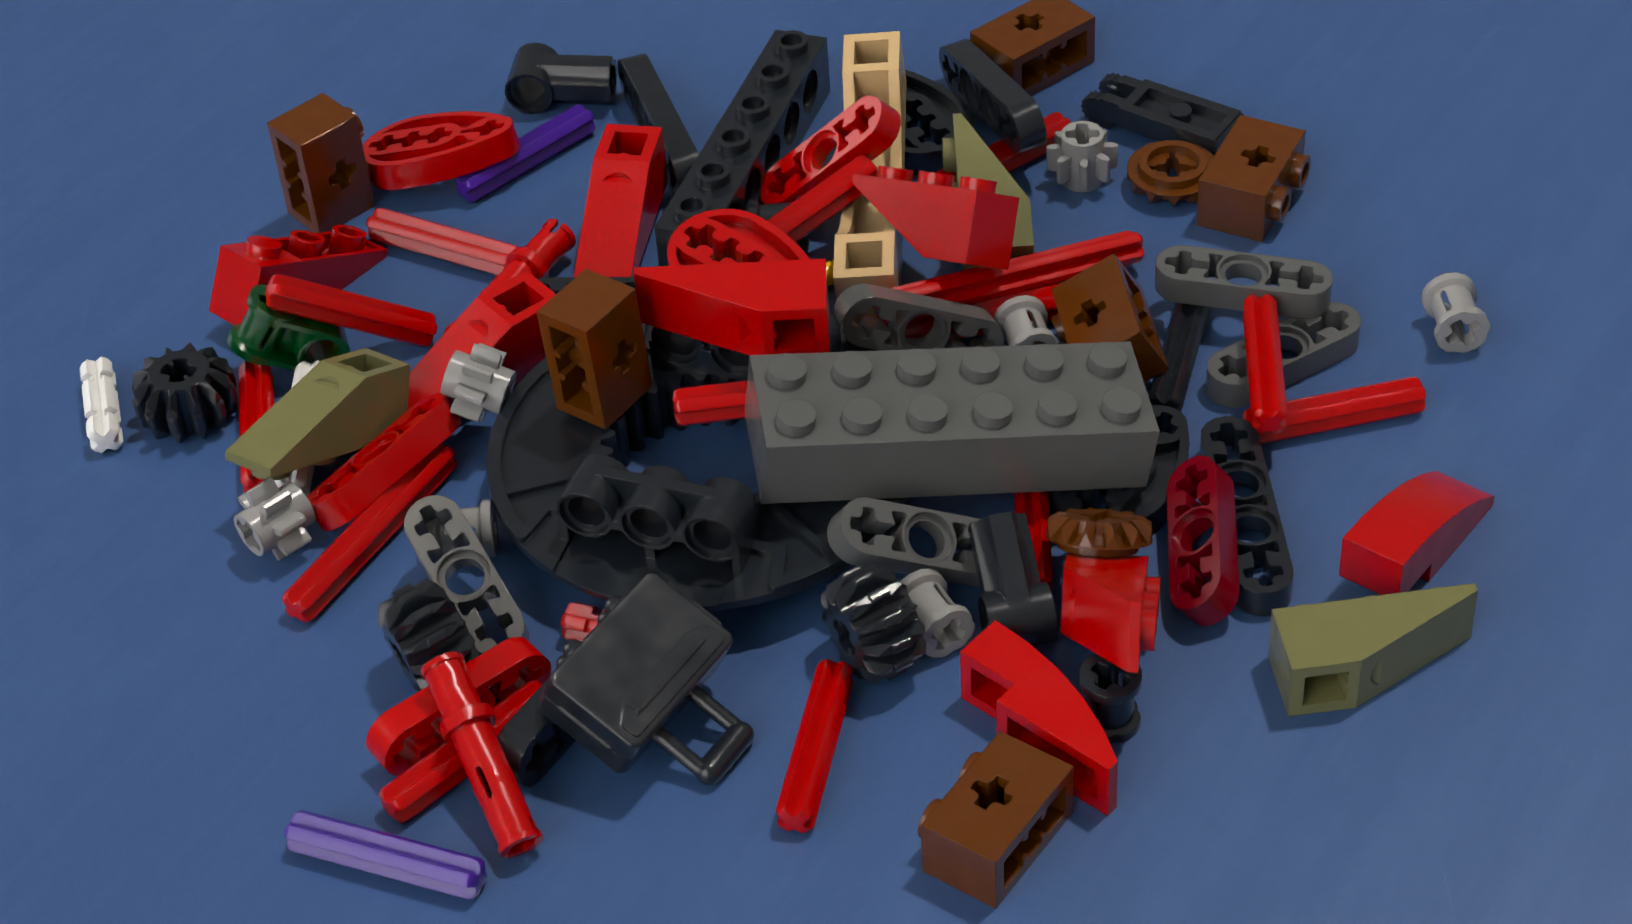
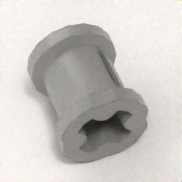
[1421,272,1491,353]
[994,295,1060,346]
[426,499,499,558]
[899,568,975,658]

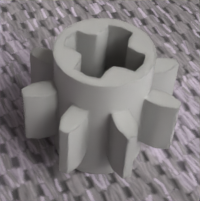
[1047,121,1118,192]
[440,343,516,423]
[234,478,315,561]

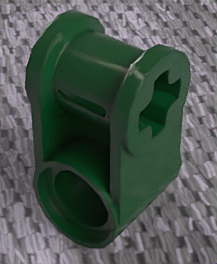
[227,284,350,371]

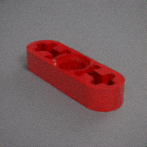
[760,95,901,204]
[307,392,462,531]
[366,636,552,776]

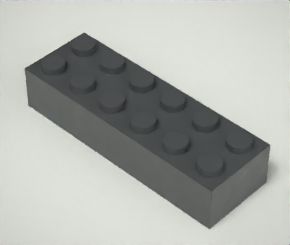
[744,341,1160,504]

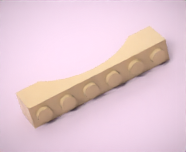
[833,31,907,325]

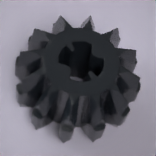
[132,343,238,444]
[821,562,926,684]
[378,578,480,691]

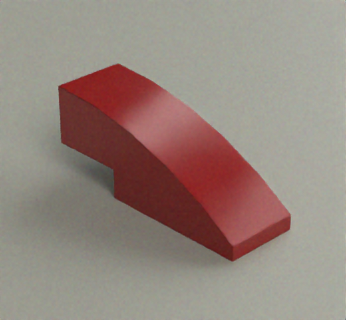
[1339,471,1495,595]
[960,620,1118,816]

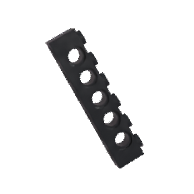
[654,30,830,266]

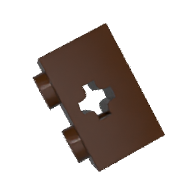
[970,0,1095,96]
[267,93,375,233]
[1197,115,1311,242]
[1051,254,1169,383]
[537,269,653,430]
[917,731,1074,909]

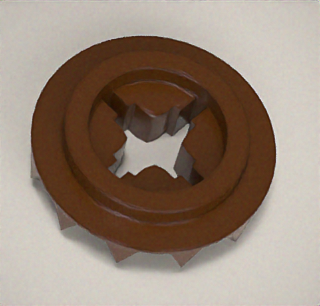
[1127,140,1214,207]
[1046,507,1153,557]

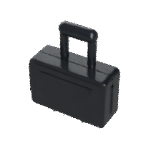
[537,572,754,785]

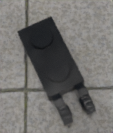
[1081,72,1244,155]

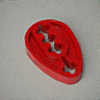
[363,111,520,190]
[667,209,810,266]

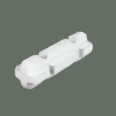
[79,356,124,453]

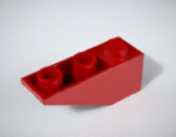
[573,124,668,277]
[852,166,1020,270]
[209,225,388,325]
[634,259,830,356]
[408,271,556,409]
[1060,552,1161,673]

